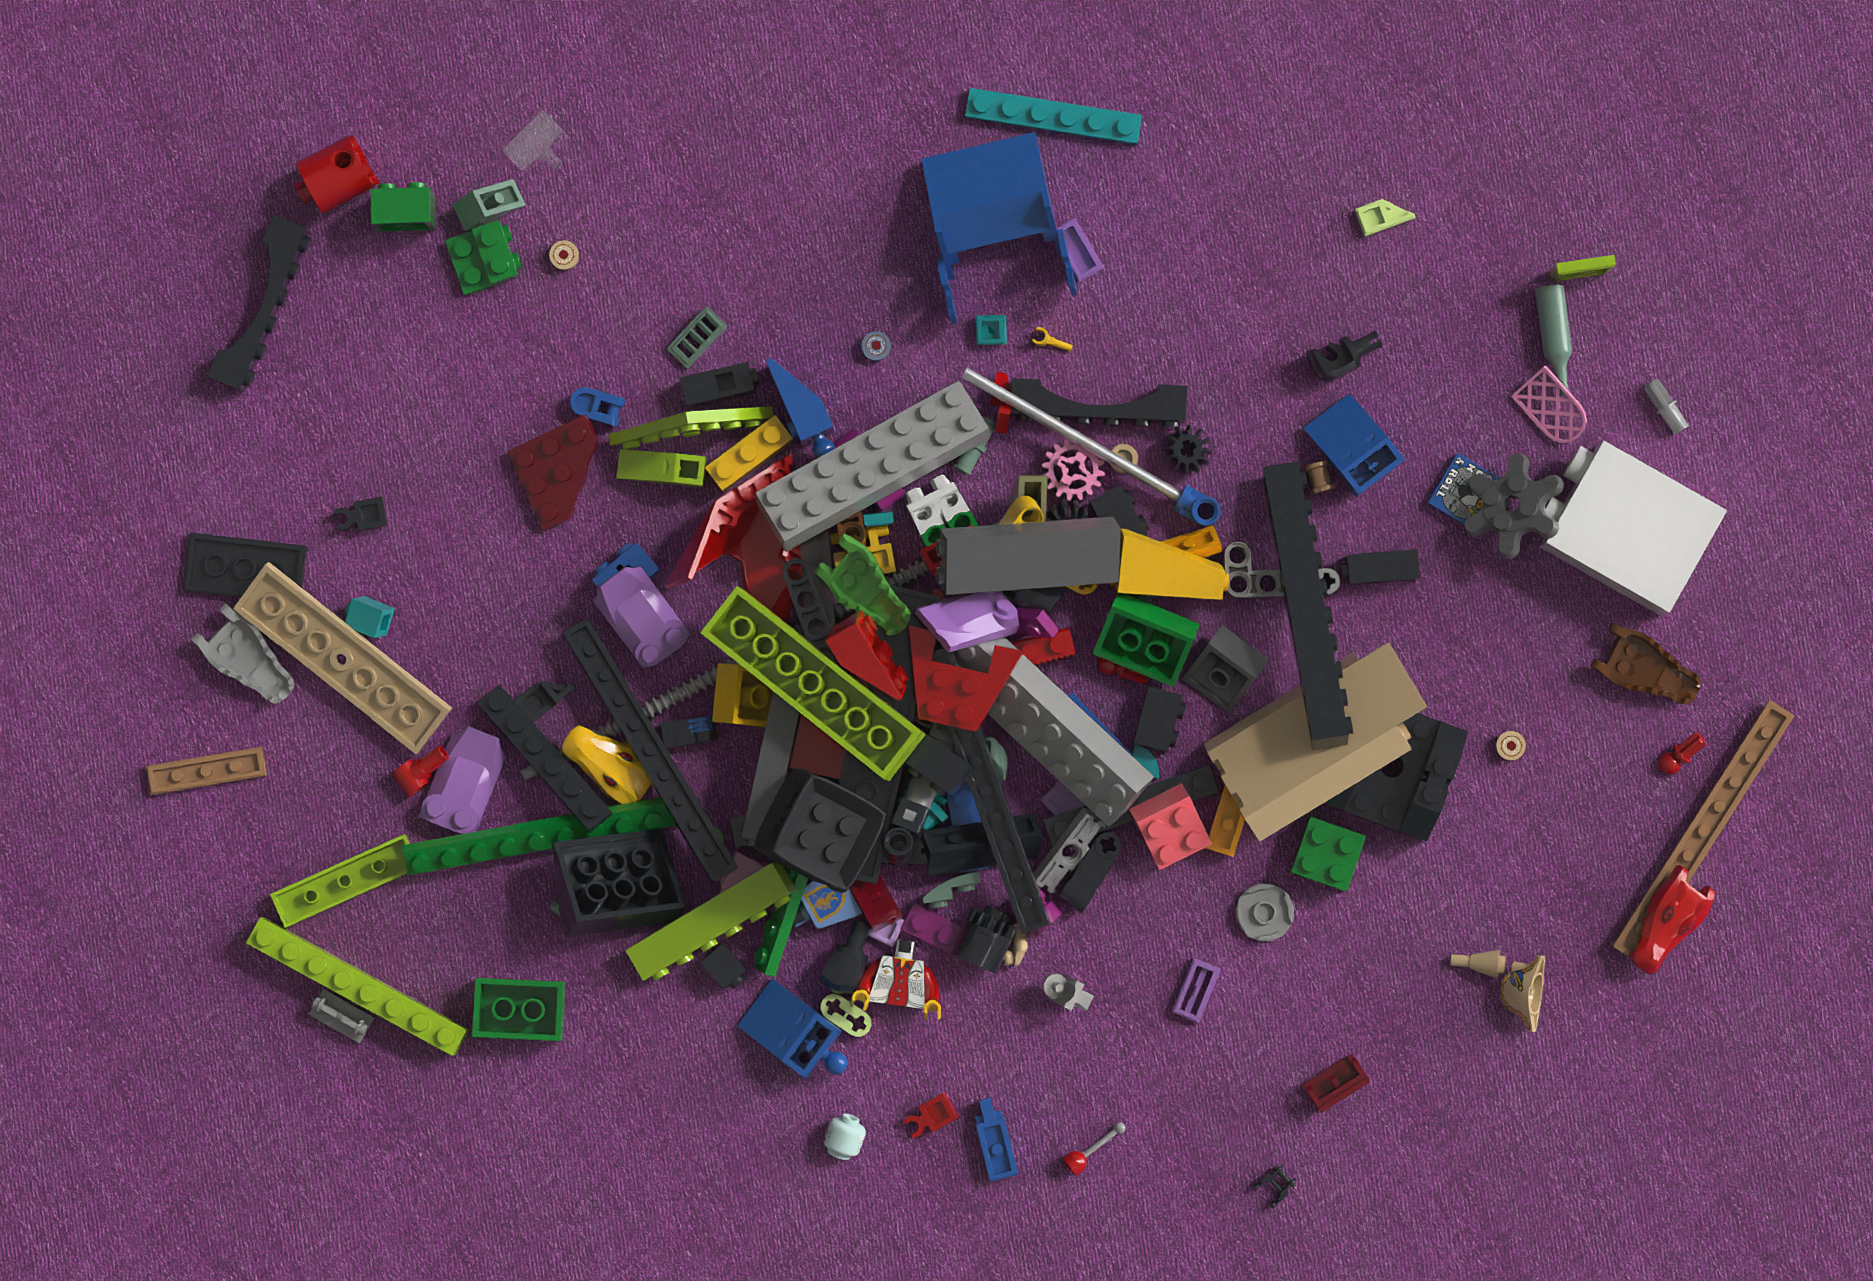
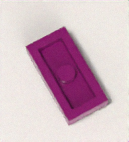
[1013,608,1059,638]
[901,903,962,955]

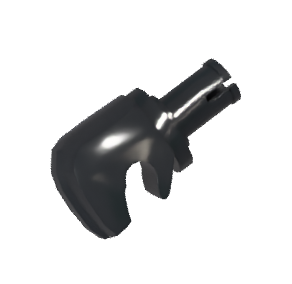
[1306,330,1383,383]
[820,920,871,995]

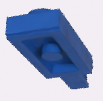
[975,1097,1019,1182]

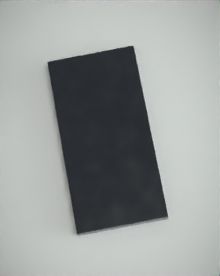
[183,533,308,597]

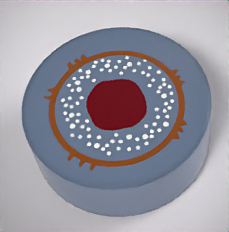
[862,331,891,361]

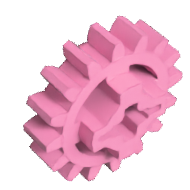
[1042,438,1105,502]

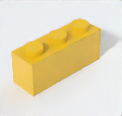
[705,415,794,494]

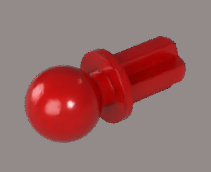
[1097,657,1149,685]
[1658,732,1706,775]

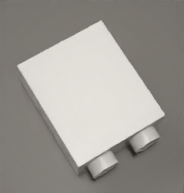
[1539,441,1727,616]

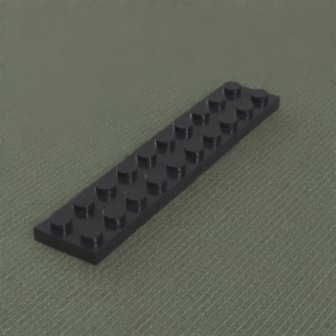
[838,585,941,884]

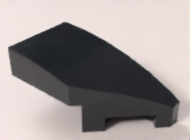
[514,681,575,723]

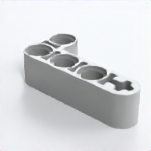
[1223,542,1340,599]

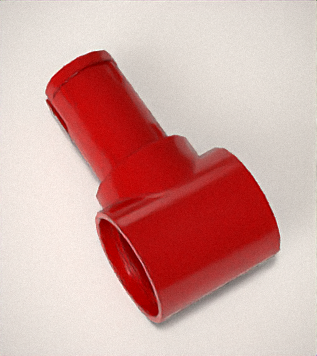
[391,745,450,798]

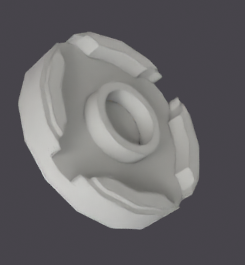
[1236,883,1294,941]

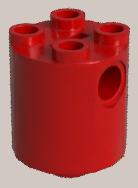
[293,135,379,214]

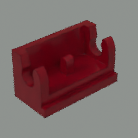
[850,873,903,932]
[1302,1053,1371,1113]

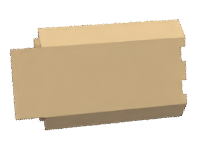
[1204,642,1427,842]

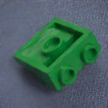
[445,220,522,296]

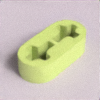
[821,994,871,1037]

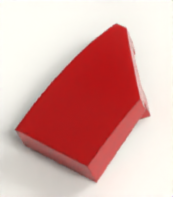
[990,371,1011,434]

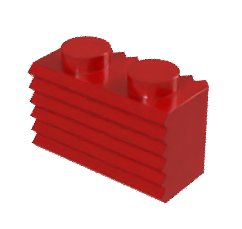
[1012,627,1076,667]

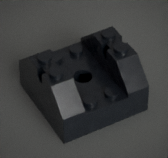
[1323,713,1468,842]

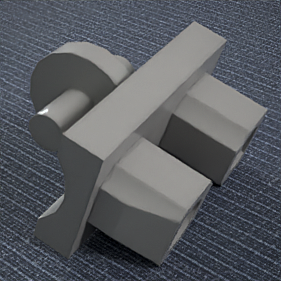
[1042,973,1093,1011]

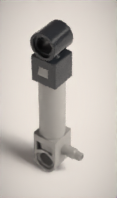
[883,712,956,864]

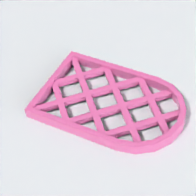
[1511,365,1587,443]

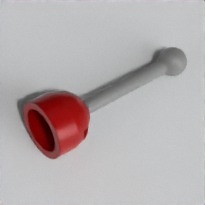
[1062,1122,1126,1177]

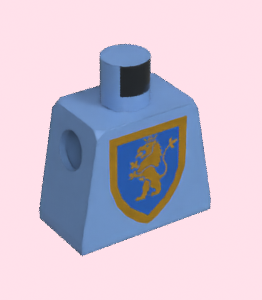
[794,881,862,929]

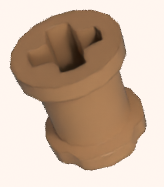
[1303,460,1336,495]

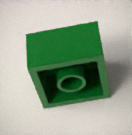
[370,182,436,232]
[1289,817,1366,892]

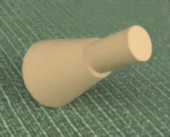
[1451,950,1506,979]

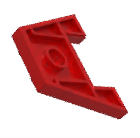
[909,625,1025,732]

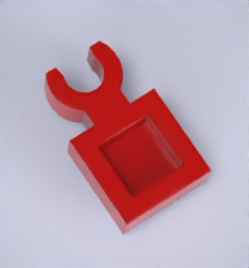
[903,1092,960,1138]

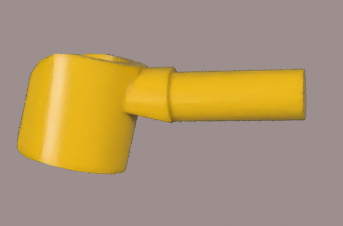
[1032,327,1073,352]

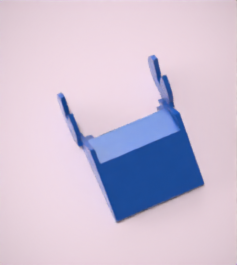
[922,132,1078,325]

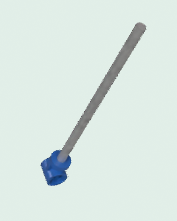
[962,367,1221,526]

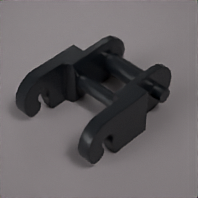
[1252,1165,1297,1209]

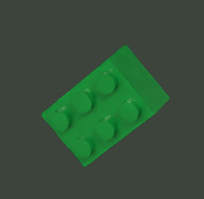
[1093,593,1200,687]
[472,977,566,1041]

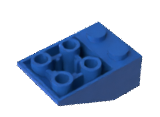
[1303,393,1405,498]

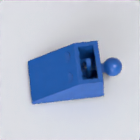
[766,358,835,459]
[738,979,848,1078]

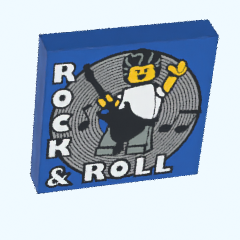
[1427,453,1501,525]

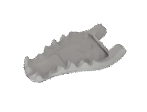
[191,603,294,704]

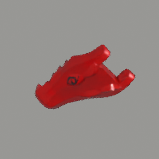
[1629,865,1715,974]

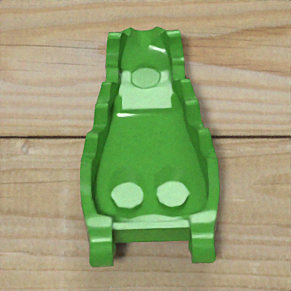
[814,534,911,635]

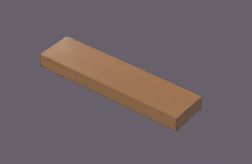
[146,747,268,795]

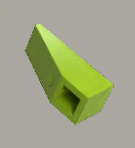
[617,449,707,489]

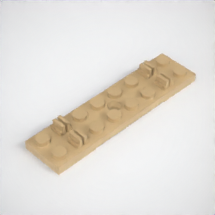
[233,562,452,754]

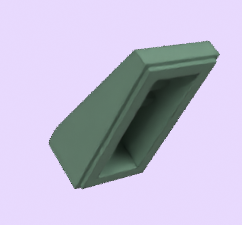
[667,306,728,369]

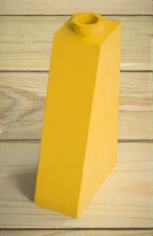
[1114,529,1229,600]

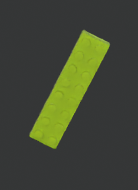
[270,834,410,928]

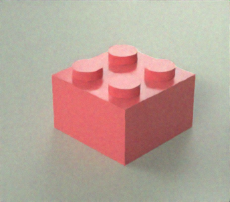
[1129,783,1212,870]

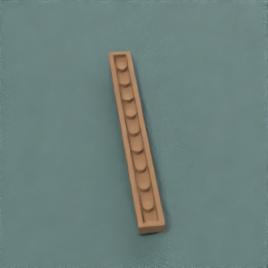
[1612,700,1794,959]

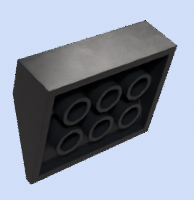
[552,828,686,937]

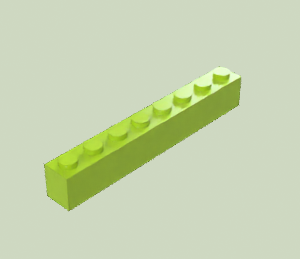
[246,917,470,1056]

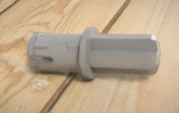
[1644,379,1689,435]

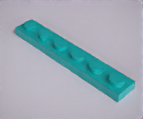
[965,88,1142,145]

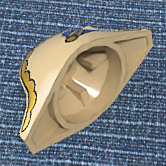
[1500,955,1545,1032]

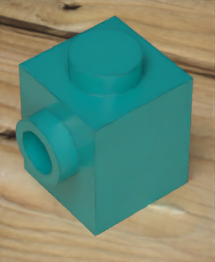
[345,596,395,638]

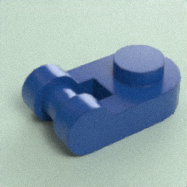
[570,387,626,427]

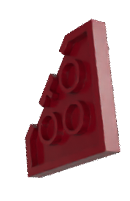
[507,415,599,531]

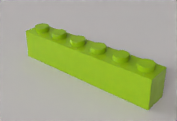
[625,862,797,981]

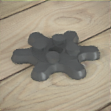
[1464,453,1564,559]

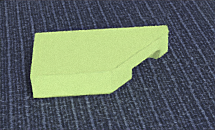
[1354,199,1416,237]

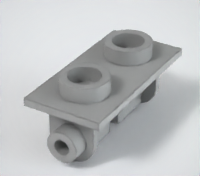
[309,989,374,1044]

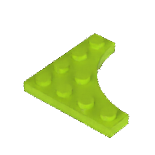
[609,406,773,450]

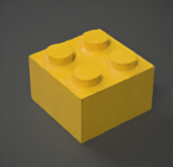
[712,663,774,727]

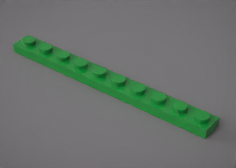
[402,797,676,875]

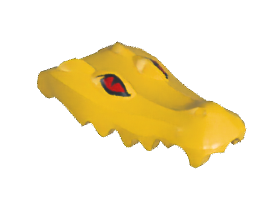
[562,725,651,805]

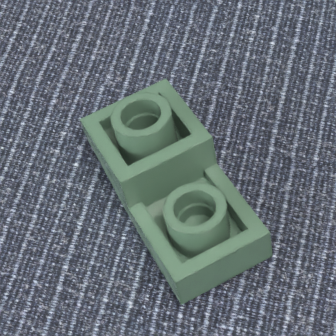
[923,872,980,908]

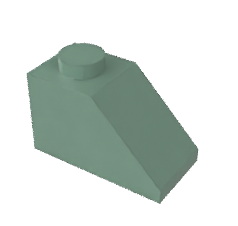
[453,179,526,231]

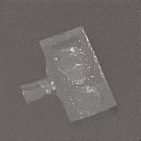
[502,110,564,172]

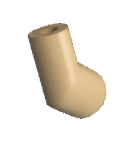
[1002,923,1028,967]

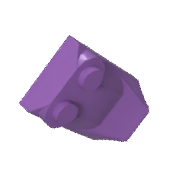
[592,565,690,669]
[915,591,1020,652]
[418,726,506,834]

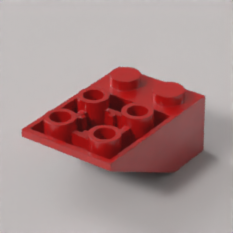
[825,610,908,701]

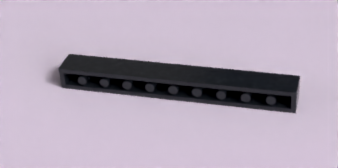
[1263,462,1353,750]

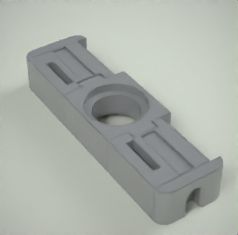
[1033,808,1106,893]

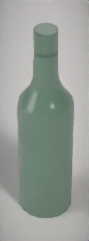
[1535,285,1572,396]

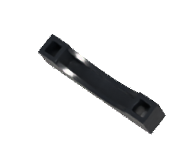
[207,215,311,393]
[1010,378,1188,428]

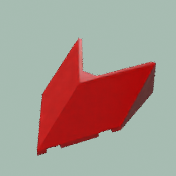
[664,453,810,623]

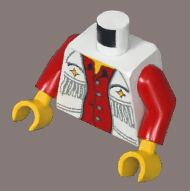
[850,940,941,1020]

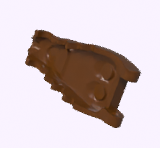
[1590,622,1701,705]

